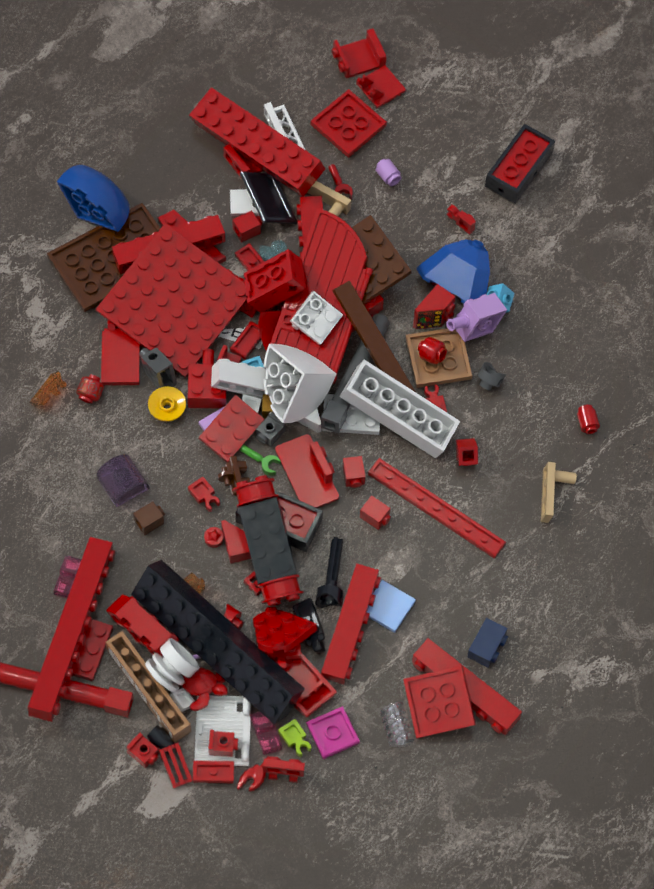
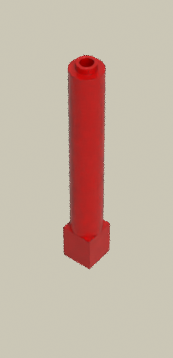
[0,662,134,718]

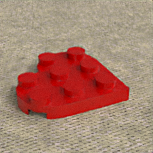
[253,607,317,654]

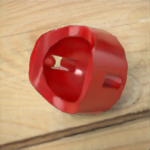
[224,604,244,630]

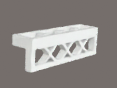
[264,102,305,150]

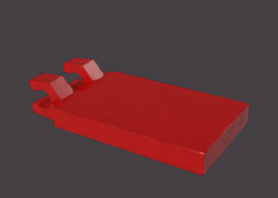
[101,321,140,385]

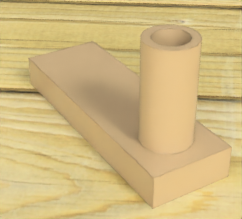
[307,181,351,216]
[541,462,577,523]

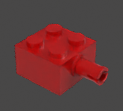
[188,349,227,409]

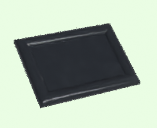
[240,172,297,224]

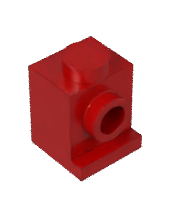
[208,729,238,757]
[126,733,159,768]

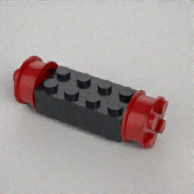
[232,475,304,607]

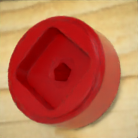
[204,527,224,548]

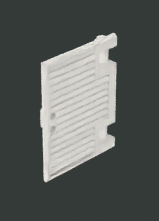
[194,695,251,766]

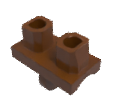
[217,456,251,496]

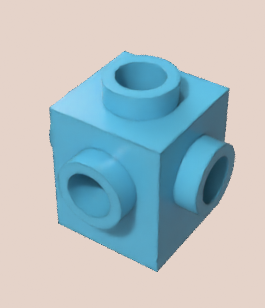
[487,283,514,312]

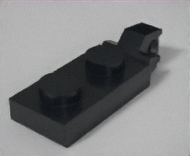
[292,598,325,654]

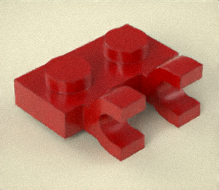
[263,757,305,782]

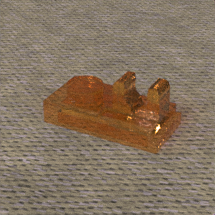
[30,371,67,407]

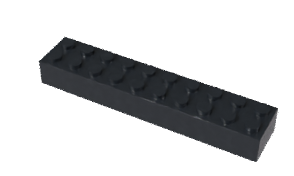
[131,560,305,724]

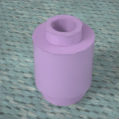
[376,159,401,186]

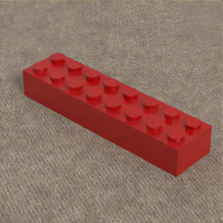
[189,87,325,197]

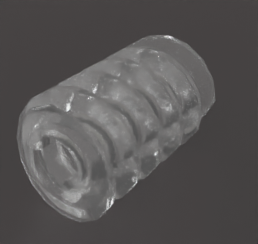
[380,702,414,748]

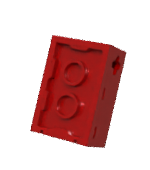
[244,249,306,312]

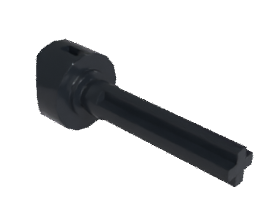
[315,537,343,608]

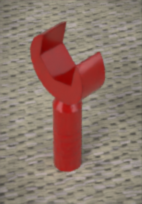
[328,164,353,199]

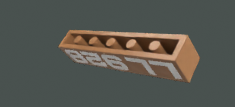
[106,631,191,743]

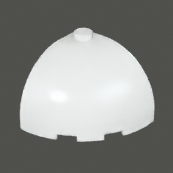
[263,344,336,423]

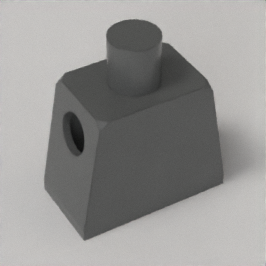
[139,348,177,389]

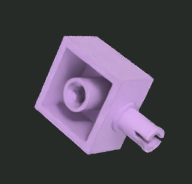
[447,293,507,342]

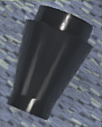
[147,725,175,754]

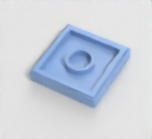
[367,580,416,633]

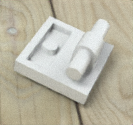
[290,291,343,345]

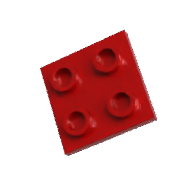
[356,65,406,108]

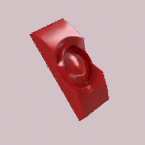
[274,653,337,718]

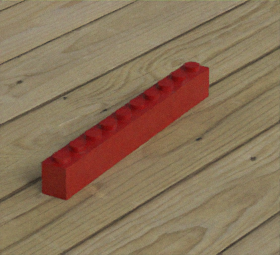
[28,537,115,722]

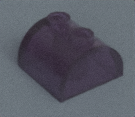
[96,454,150,507]

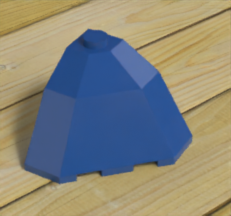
[416,239,490,304]

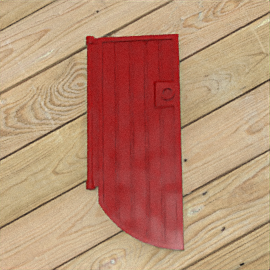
[270,208,373,384]

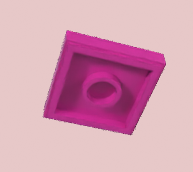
[306,706,360,759]

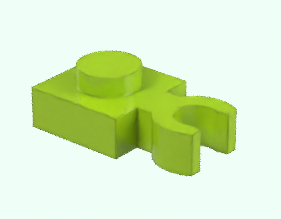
[278,719,311,757]

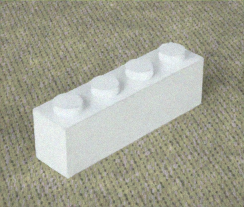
[211,359,266,398]

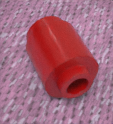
[577,405,600,434]

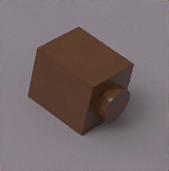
[133,501,165,536]

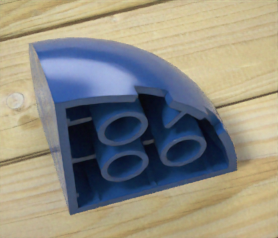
[57,165,130,232]

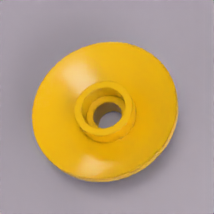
[148,386,186,422]

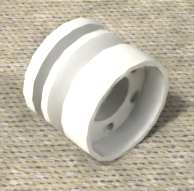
[145,638,200,692]

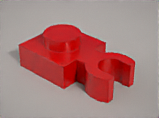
[447,205,476,235]
[424,384,447,412]
[188,477,220,512]

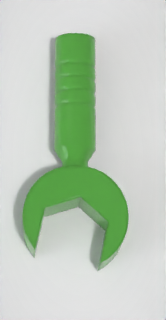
[240,445,281,476]

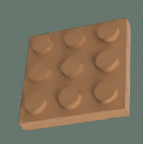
[405,328,472,388]

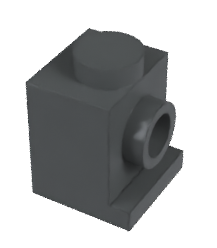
[256,412,286,447]

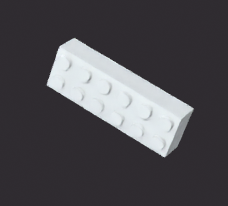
[340,360,460,458]

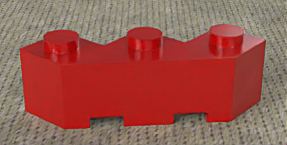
[106,594,179,657]

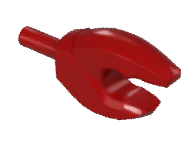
[237,756,269,792]

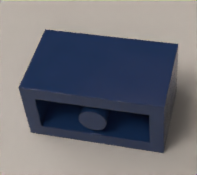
[467,618,509,668]

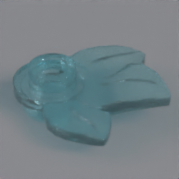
[259,240,296,260]

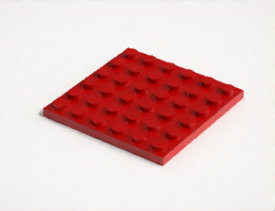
[96,224,247,378]

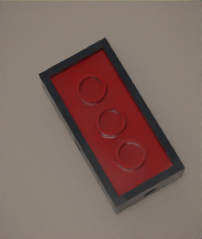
[485,123,555,204]
[235,481,323,552]

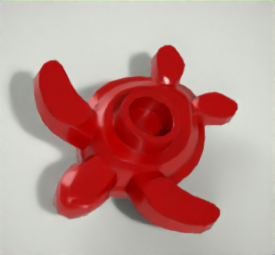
[179,667,228,711]

